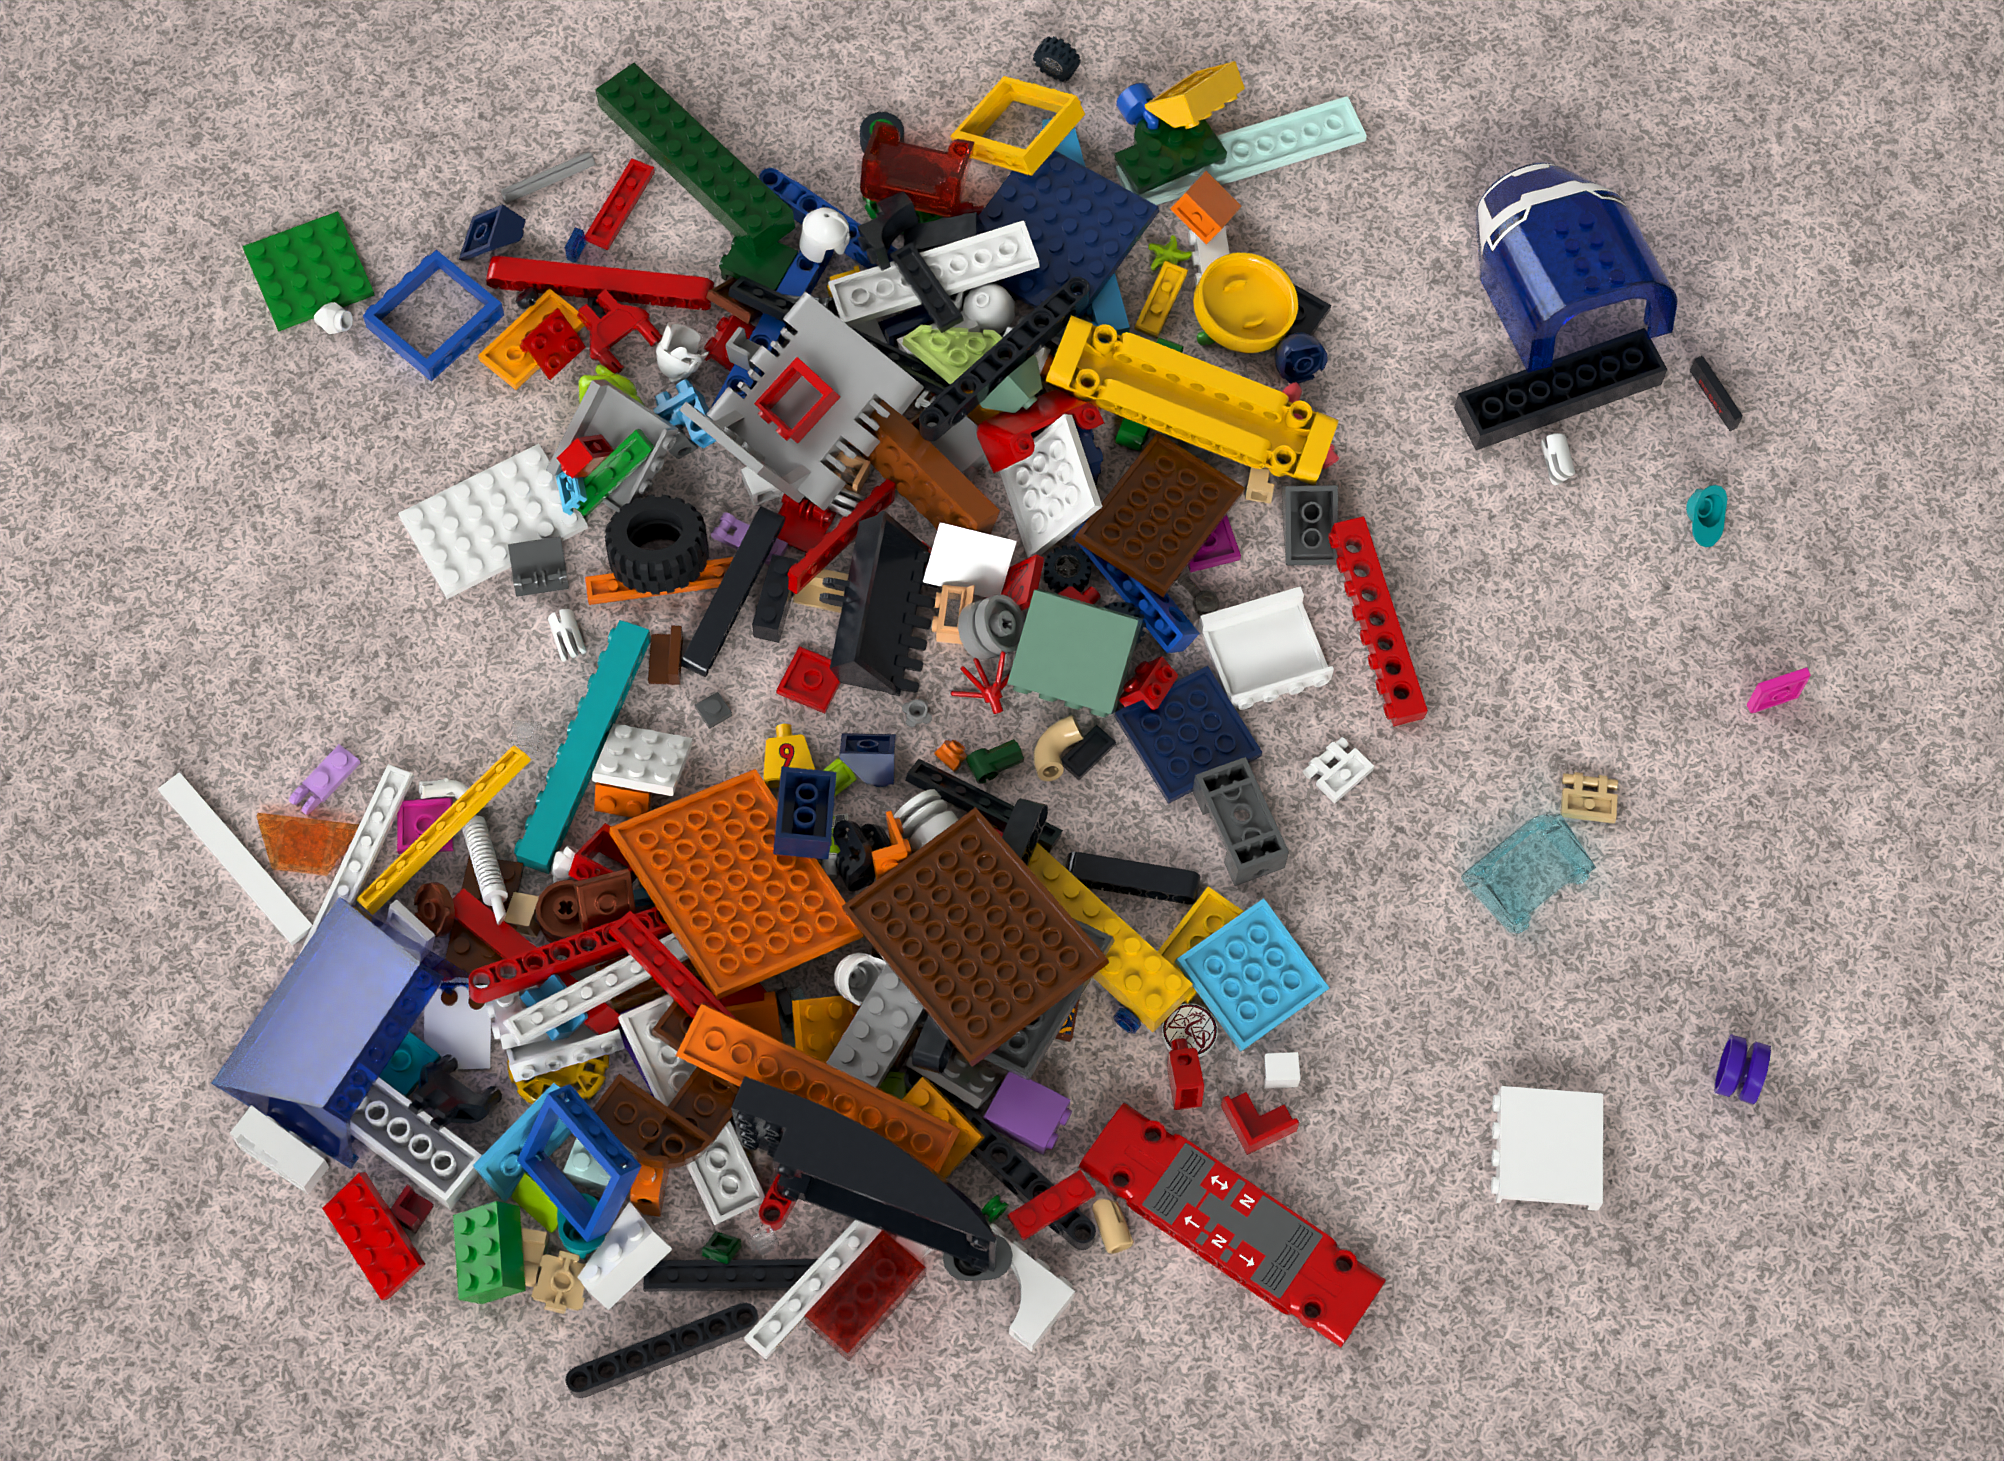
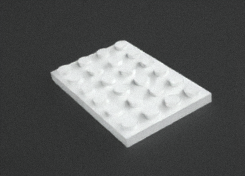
[398,444,588,599]

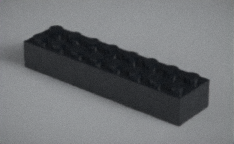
[1454,328,1668,450]

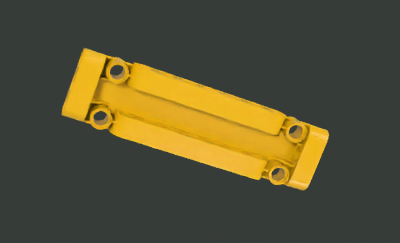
[1046,315,1339,485]

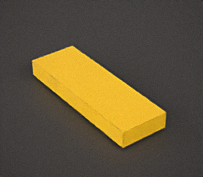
[1134,261,1188,339]

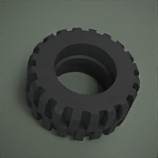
[605,494,709,595]

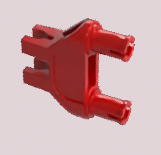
[577,289,663,374]

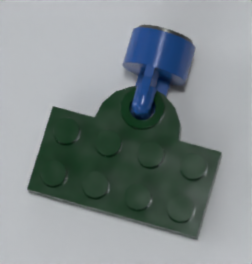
[1114,83,1227,195]

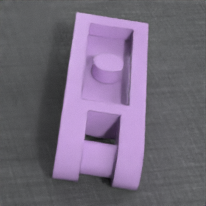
[711,512,788,565]

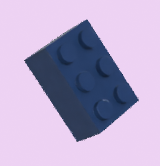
[773,767,836,860]

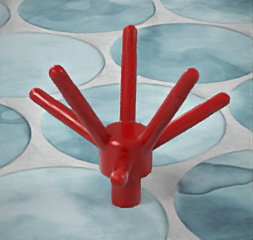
[950,651,1010,714]

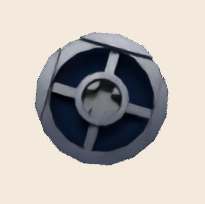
[1274,332,1328,384]

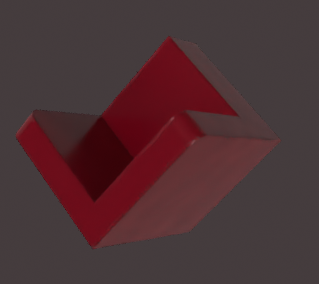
[390,1184,434,1234]

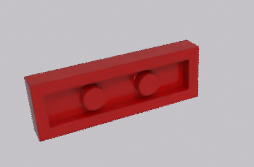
[1008,1169,1096,1241]

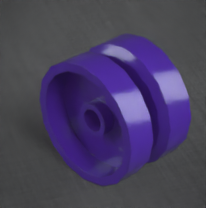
[1714,1034,1771,1105]

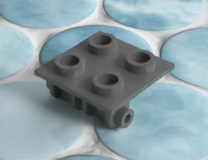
[508,536,569,597]

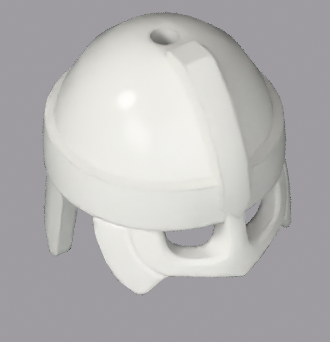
[799,207,851,263]
[656,322,709,383]
[834,953,887,1006]

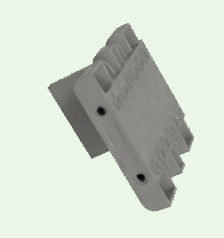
[680,292,924,511]

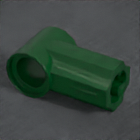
[966,739,1024,784]

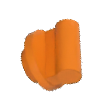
[934,740,967,772]

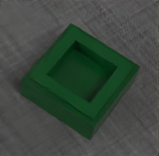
[702,1231,741,1264]

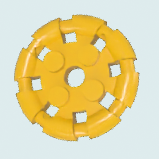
[507,1055,609,1105]

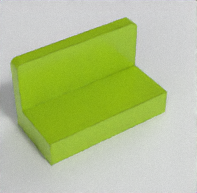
[511,1172,558,1233]

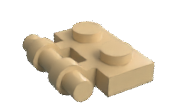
[1560,772,1618,823]

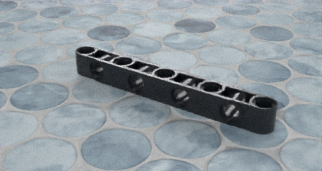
[919,277,1090,441]
[904,1068,1096,1250]

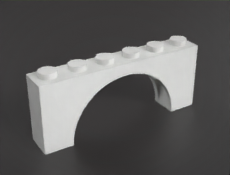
[895,1223,1075,1352]

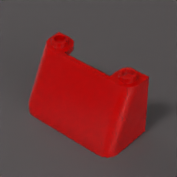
[976,390,1104,473]

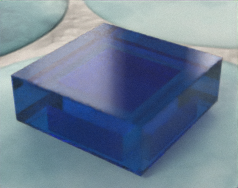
[564,227,586,263]

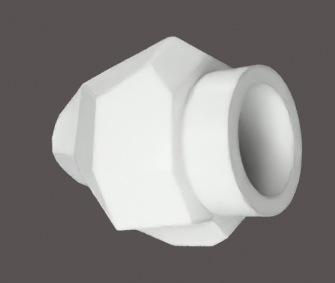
[314,302,353,334]
[551,845,578,883]

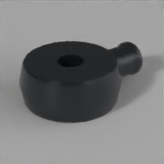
[515,287,539,309]

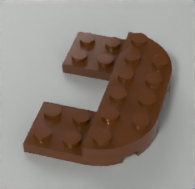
[592,1000,740,1169]

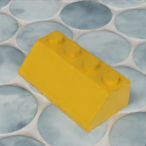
[1144,61,1245,129]

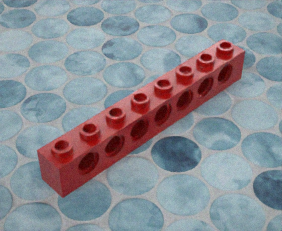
[1328,516,1428,727]

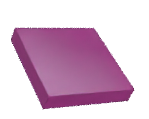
[1747,667,1811,714]
[397,797,453,854]

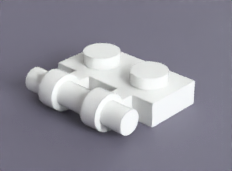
[1303,737,1374,804]

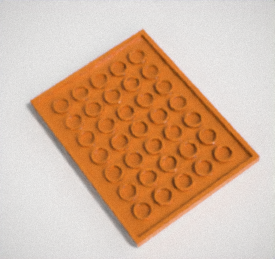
[610,769,864,1000]

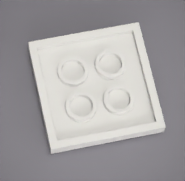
[592,723,692,796]

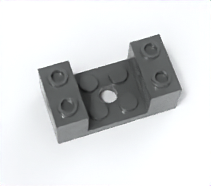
[1192,757,1289,886]

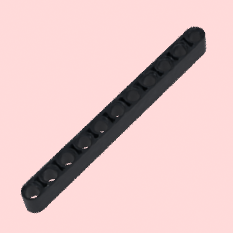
[912,798,1048,1074]

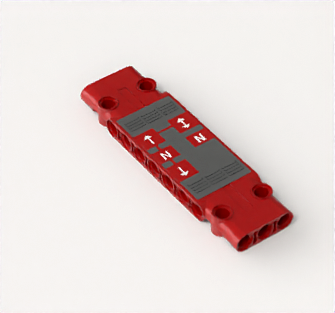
[1078,1102,1386,1348]

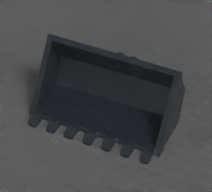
[819,511,938,696]

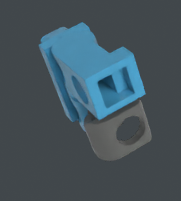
[653,379,716,459]

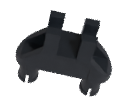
[408,1054,502,1131]

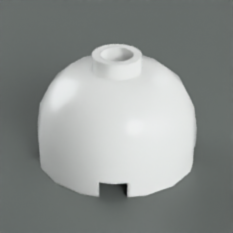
[963,283,1015,334]

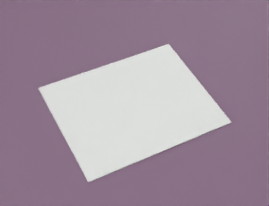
[923,522,1017,598]
[424,985,491,1070]

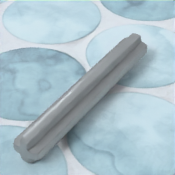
[501,152,595,203]

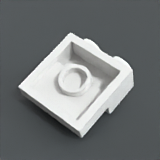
[486,991,550,1049]

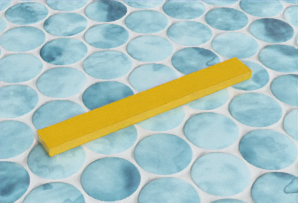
[356,745,531,915]

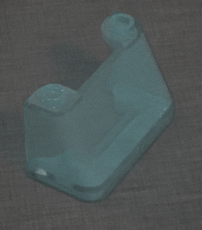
[1461,814,1596,934]

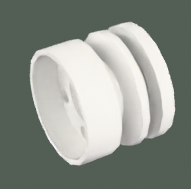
[894,789,959,853]

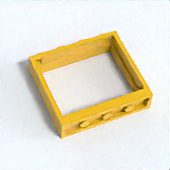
[950,76,1085,176]

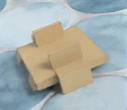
[531,1250,586,1314]

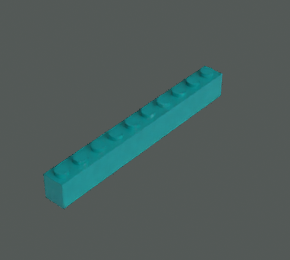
[514,620,651,874]

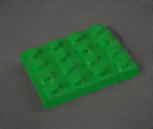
[242,211,375,332]

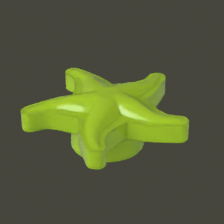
[1148,235,1192,271]

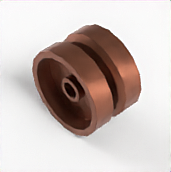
[536,880,581,943]

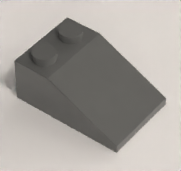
[1282,485,1338,565]

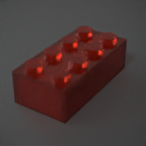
[804,1230,926,1362]

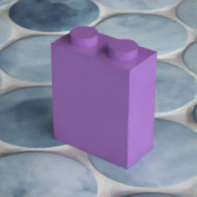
[984,1071,1072,1156]

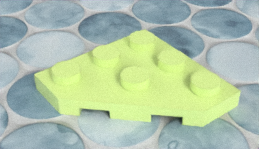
[902,325,1004,384]

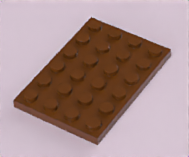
[1074,432,1245,597]

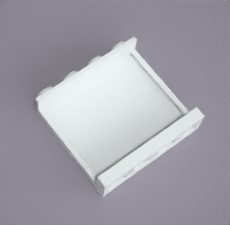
[1199,587,1334,710]
[506,963,625,1082]
[1491,1086,1603,1211]

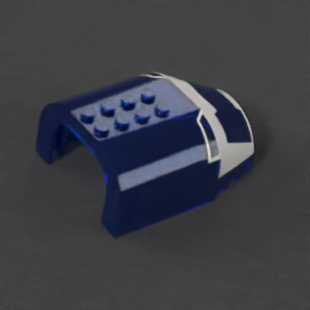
[1476,163,1678,373]

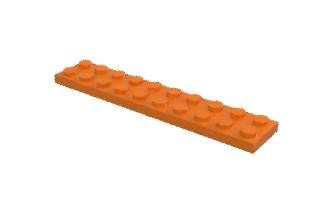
[676,1003,960,1174]

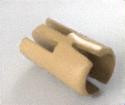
[1092,1199,1134,1254]

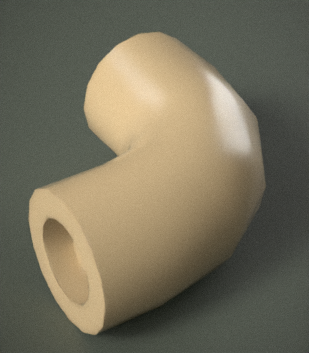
[1034,714,1084,781]

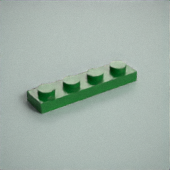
[570,429,654,517]

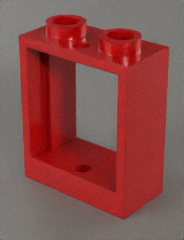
[754,357,840,444]
[568,823,638,883]

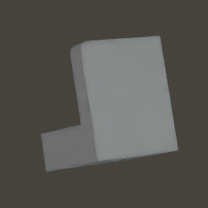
[725,327,761,371]

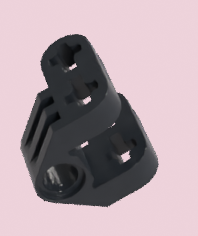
[833,820,892,892]

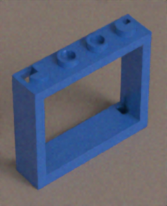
[363,250,504,382]
[517,1084,642,1242]

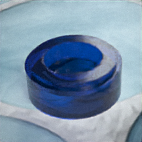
[1113,1008,1142,1034]

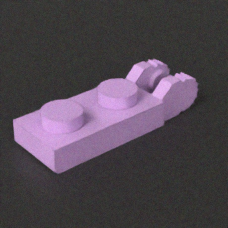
[289,744,360,815]

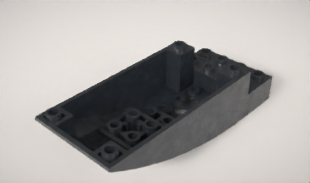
[731,1076,997,1272]

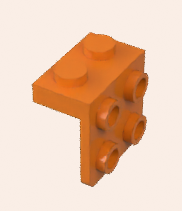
[594,782,651,818]
[872,810,912,881]

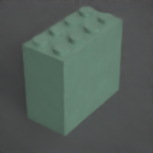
[1007,589,1143,718]

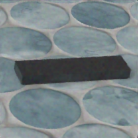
[890,242,964,333]

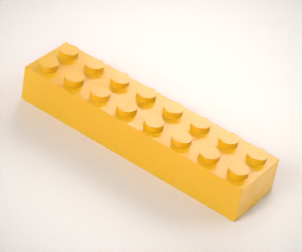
[1028,843,1193,1032]

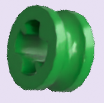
[981,1195,1008,1223]

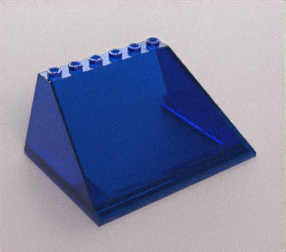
[211,896,470,1169]

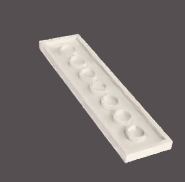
[828,221,1040,326]
[618,994,765,1225]

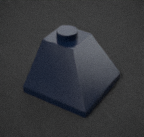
[459,204,526,261]
[839,733,896,787]

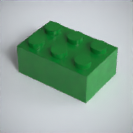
[453,1201,526,1304]

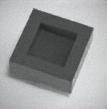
[695,692,732,729]

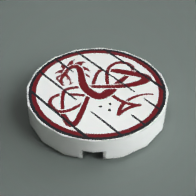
[1162,1004,1218,1058]

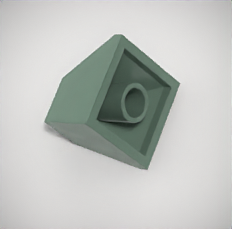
[980,355,1042,413]

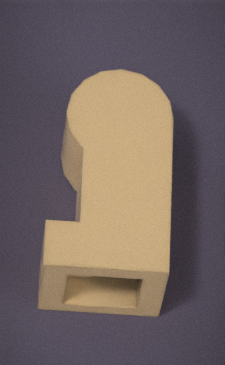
[1245,467,1275,504]
[521,1228,549,1287]

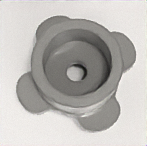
[902,699,932,727]

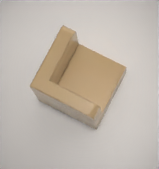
[504,892,540,938]

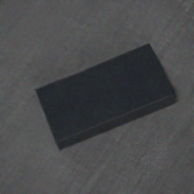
[1061,725,1116,780]

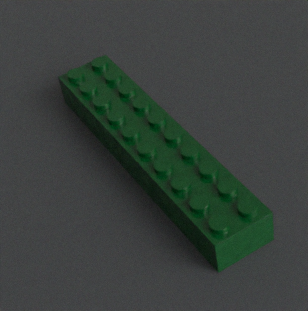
[595,62,796,257]

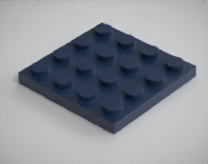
[1114,666,1262,804]

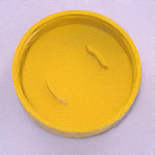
[1193,253,1298,353]

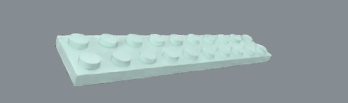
[1116,96,1367,205]

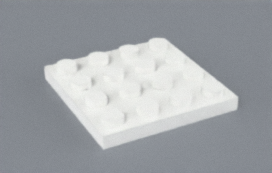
[1000,414,1102,558]

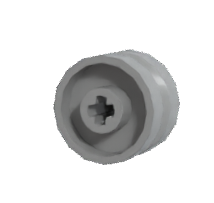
[958,595,1025,660]

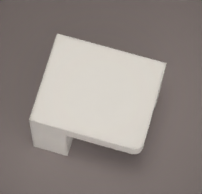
[1264,1052,1300,1089]

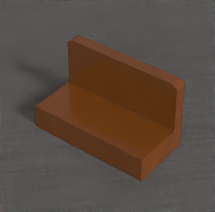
[648,625,684,685]

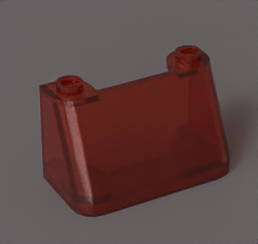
[860,121,975,216]

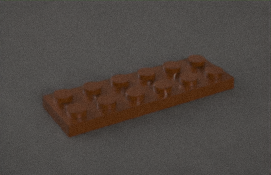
[439,855,524,1010]

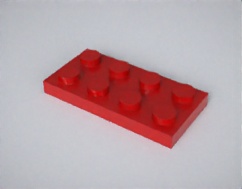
[322,1172,426,1301]

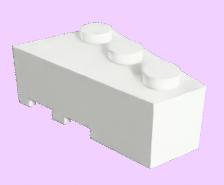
[230,1105,329,1194]
[578,1202,672,1310]

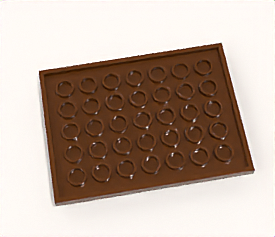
[842,807,1109,1067]

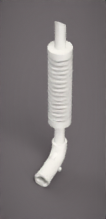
[419,778,508,926]

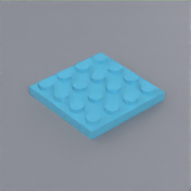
[1175,898,1329,1052]

